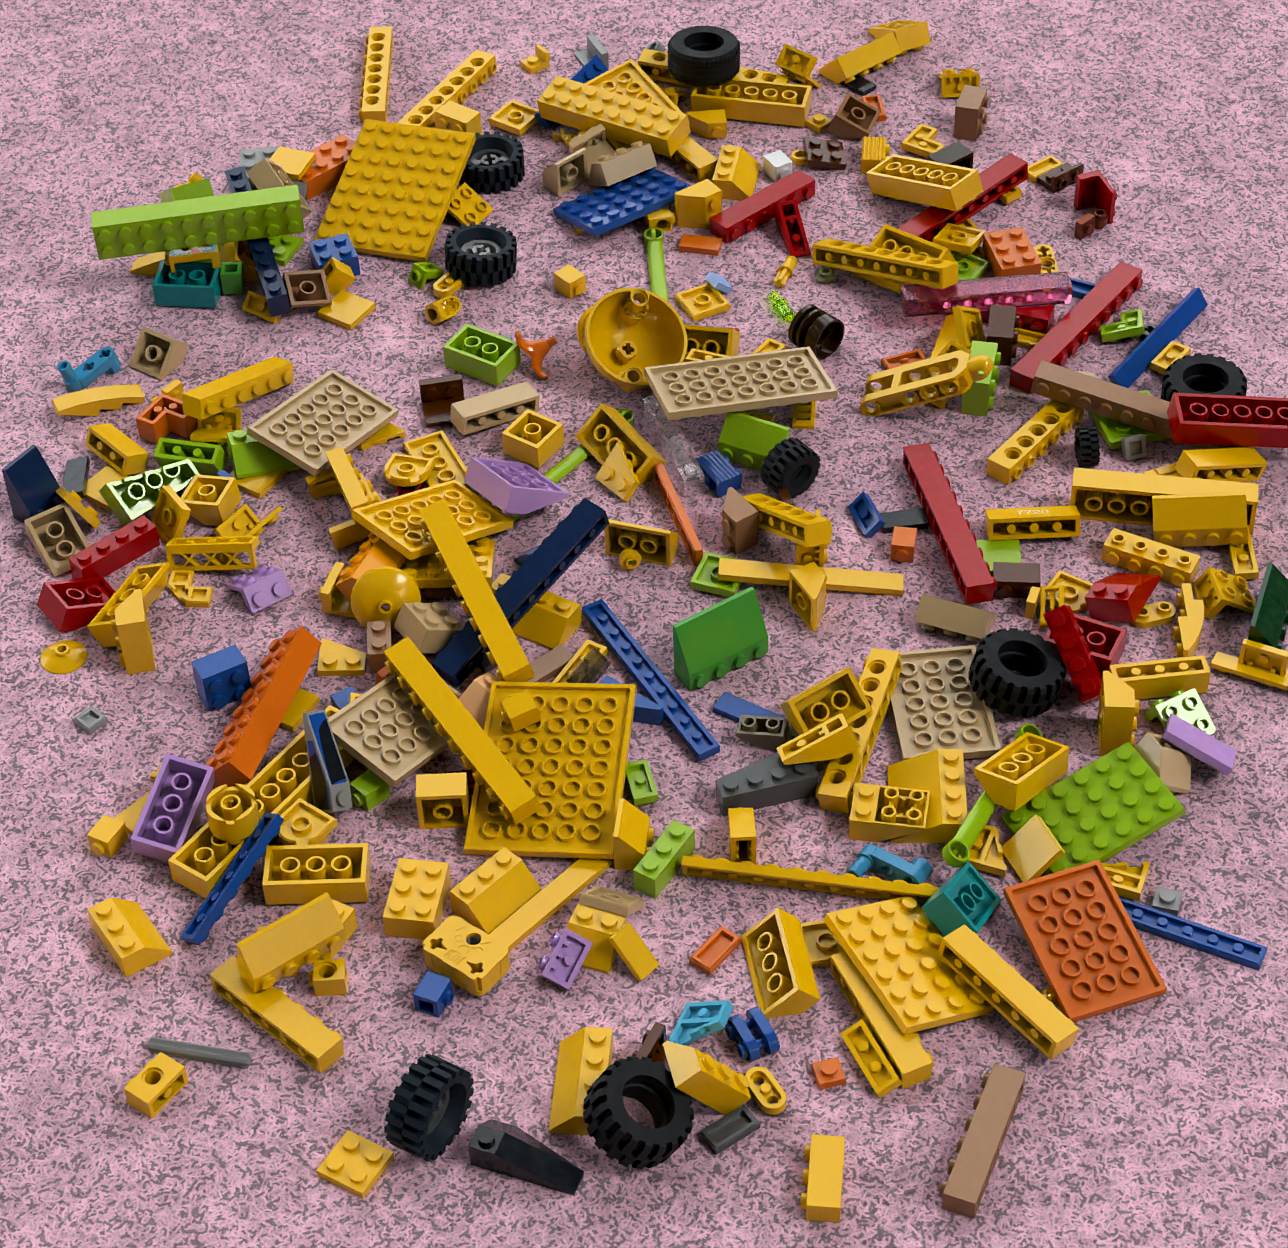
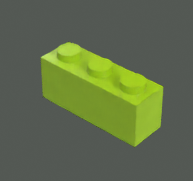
[153,438,228,476]
[633,820,695,899]

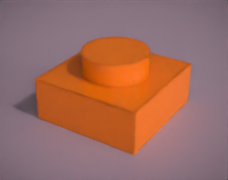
[812,1057,846,1090]

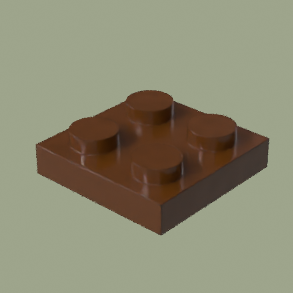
[803,137,847,170]

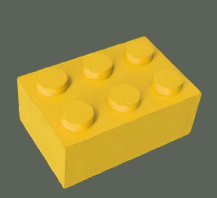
[382,858,451,940]

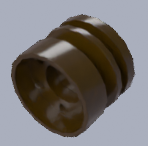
[788,304,845,360]

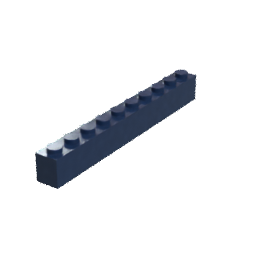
[224,166,291,317]
[431,498,609,688]

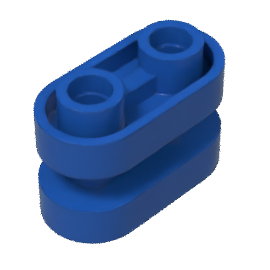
[724,1006,780,1063]

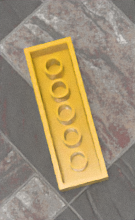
[691,78,812,127]
[866,154,983,211]

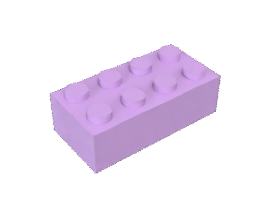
[130,753,215,863]

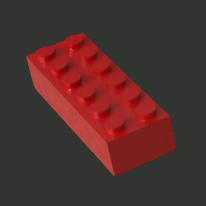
[1167,393,1288,448]

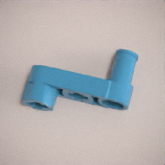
[57,347,121,392]
[846,844,933,885]

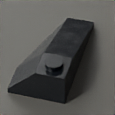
[468,1119,584,1196]

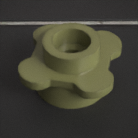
[814,267,837,285]

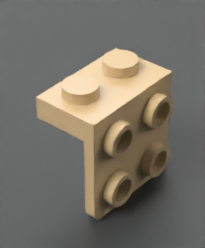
[568,124,615,180]

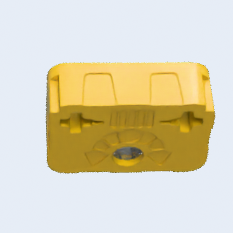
[422,916,511,996]

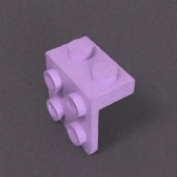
[228,564,293,614]

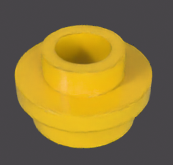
[619,548,642,571]

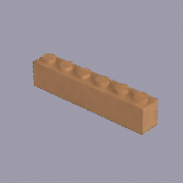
[939,1063,1026,1219]

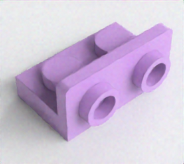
[537,928,593,990]

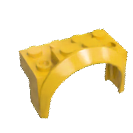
[305,446,382,550]

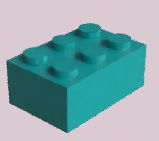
[152,261,222,308]

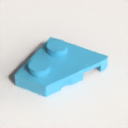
[669,1000,734,1045]

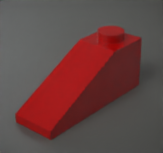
[773,200,811,258]

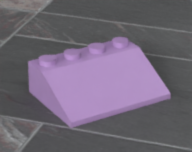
[464,456,570,516]

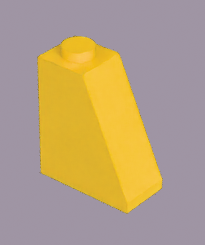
[728,807,756,864]

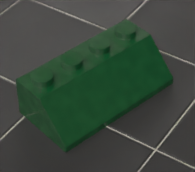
[1248,563,1288,650]

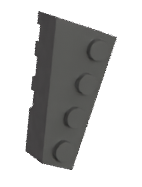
[716,753,819,817]

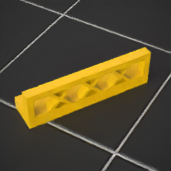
[165,535,260,571]

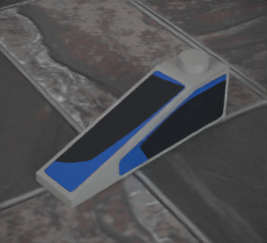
[302,709,353,813]

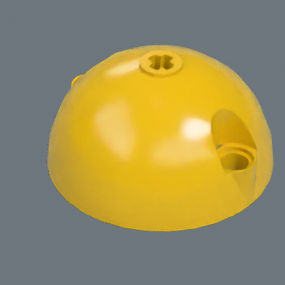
[584,287,688,393]

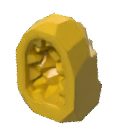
[425,295,461,325]

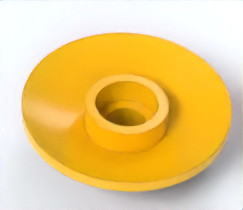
[40,640,88,674]

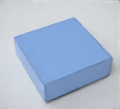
[706,271,733,293]

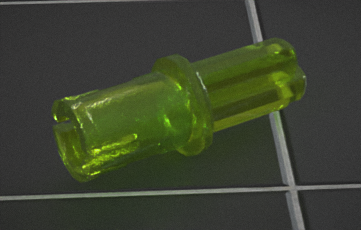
[767,290,795,322]

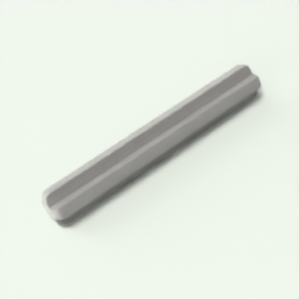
[148,1037,251,1068]

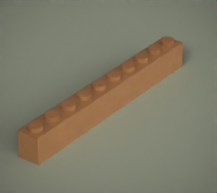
[1030,360,1247,449]

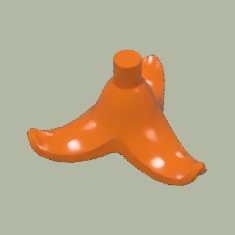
[515,331,558,380]

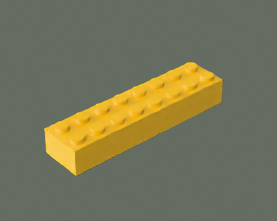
[537,76,691,158]
[1070,468,1258,535]

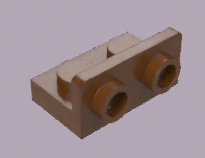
[1037,162,1084,193]

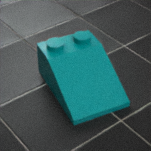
[922,861,1002,937]

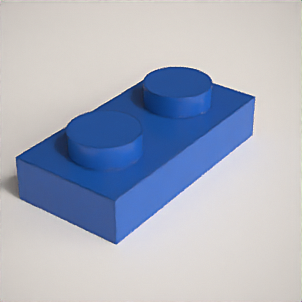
[848,492,886,538]

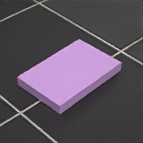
[1162,714,1236,776]

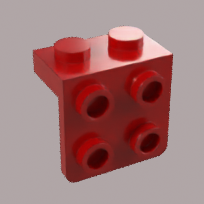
[1073,170,1117,224]

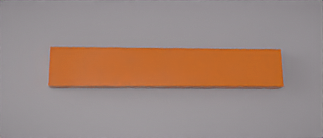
[654,463,703,566]

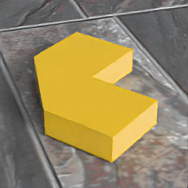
[167,570,213,608]

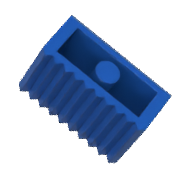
[695,449,743,498]

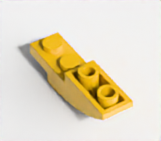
[1172,583,1204,658]

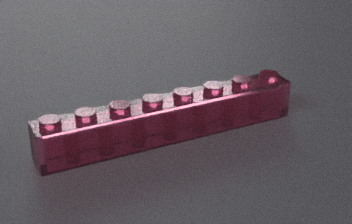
[900,271,1073,317]

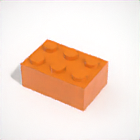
[982,227,1042,288]

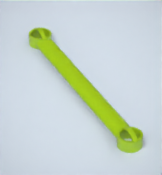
[644,228,669,302]
[498,409,634,521]
[942,723,1042,868]

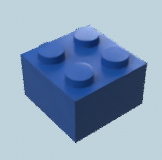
[308,233,360,276]
[191,644,251,712]

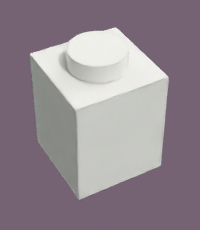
[763,150,792,182]

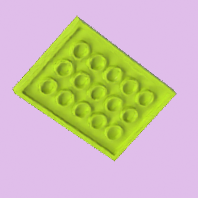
[1001,741,1186,875]

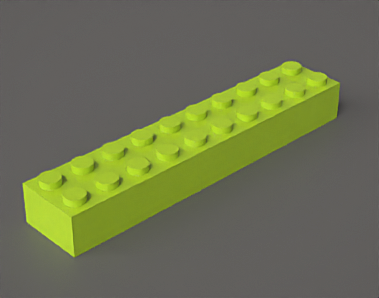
[91,185,305,260]

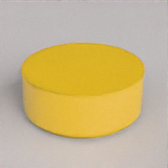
[791,149,806,166]

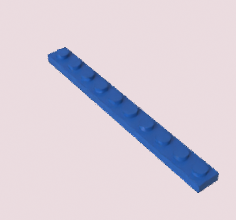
[582,599,720,761]

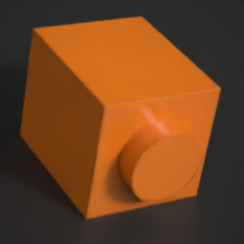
[890,526,917,563]

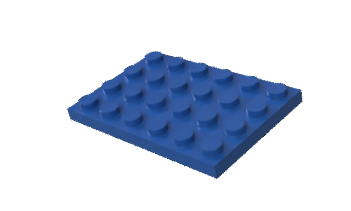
[553,167,692,237]

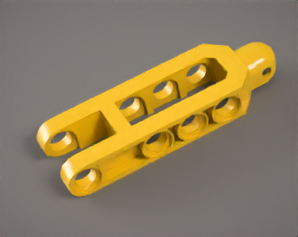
[859,350,994,417]

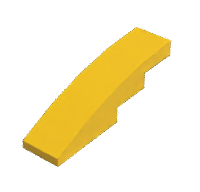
[52,384,145,416]

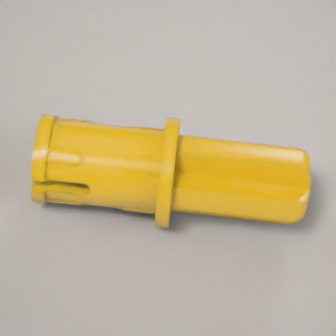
[773,256,798,288]

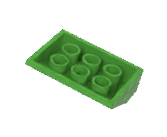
[673,586,768,691]

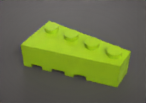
[99,458,200,527]

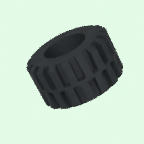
[760,438,821,499]

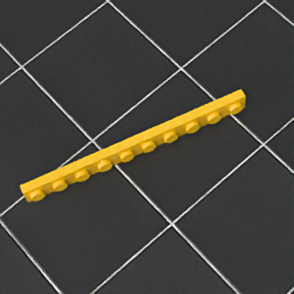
[681,854,938,905]

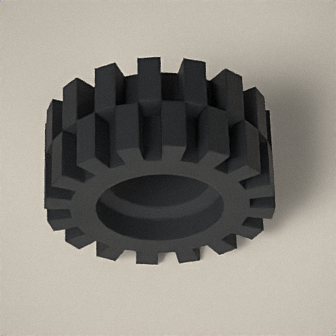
[1074,426,1100,467]

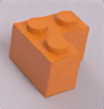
[136,393,198,444]

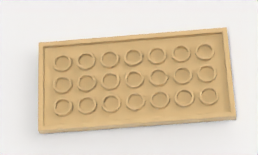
[644,346,837,420]

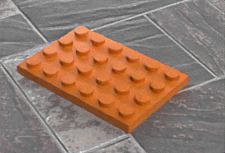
[1003,860,1167,1022]

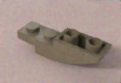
[735,715,800,752]

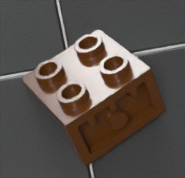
[419,374,465,427]

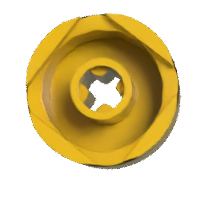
[206,783,260,845]

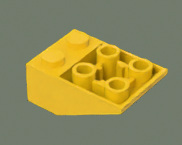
[849,783,931,842]

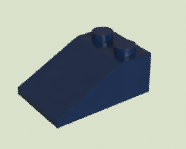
[2,445,64,523]

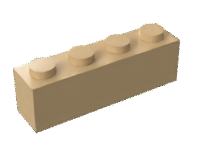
[451,381,540,435]

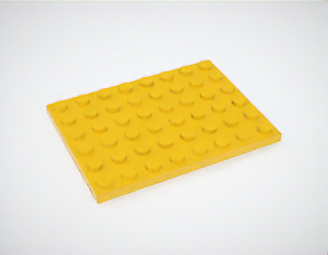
[314,119,477,262]
[464,681,637,859]

